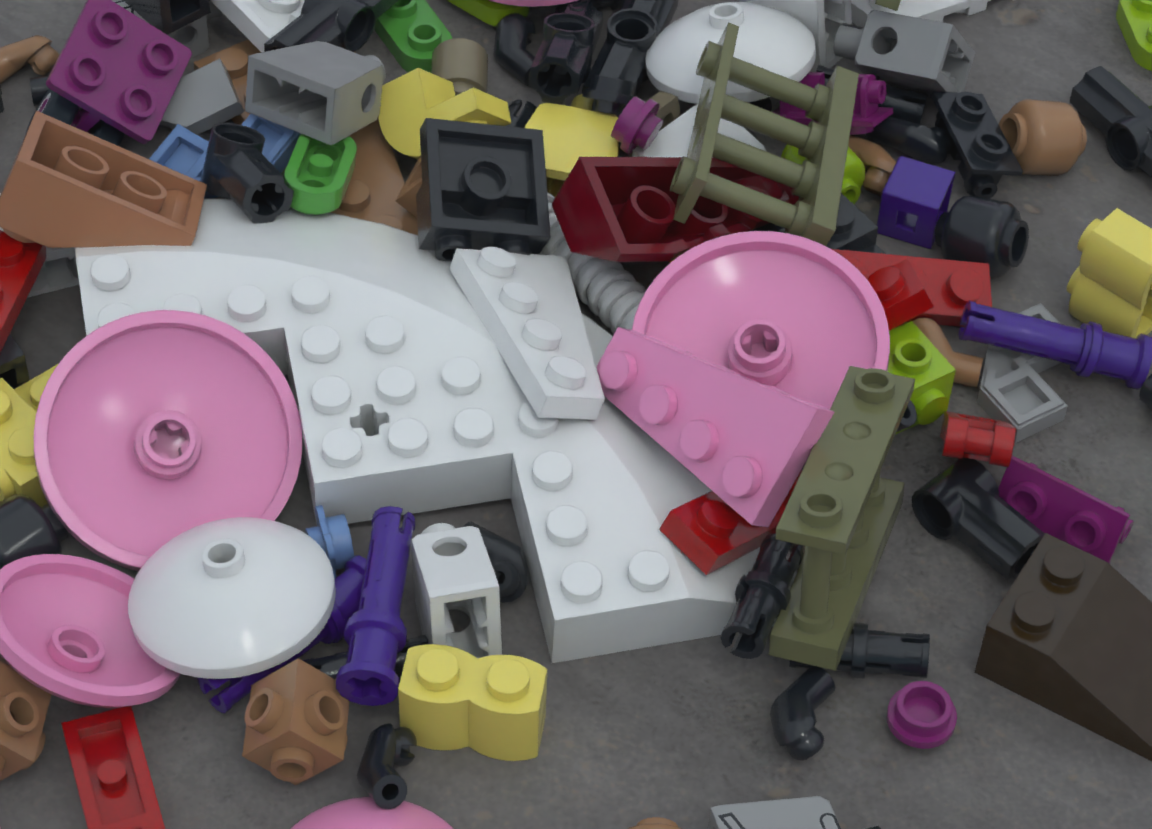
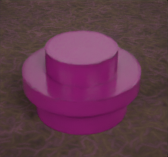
[611,96,663,154]
[886,681,957,749]

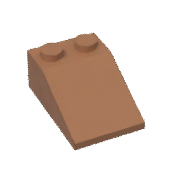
[0,111,207,248]

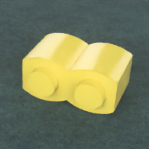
[1067,208,1152,338]
[398,644,547,761]

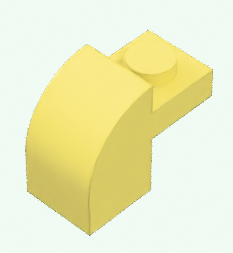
[378,68,512,160]

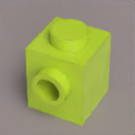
[887,321,956,434]

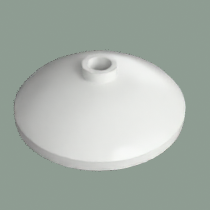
[645,2,816,104]
[128,517,336,679]

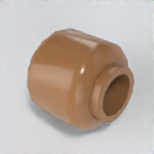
[999,99,1087,176]

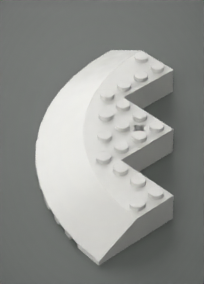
[75,198,798,663]

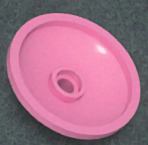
[0,554,180,708]

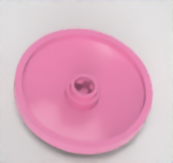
[632,231,890,410]
[34,310,302,571]

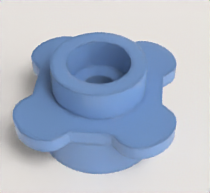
[305,505,354,579]

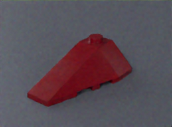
[551,157,799,262]

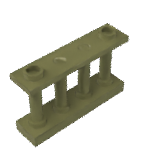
[670,22,859,246]
[769,366,915,671]

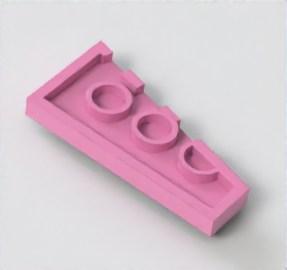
[596,327,835,527]

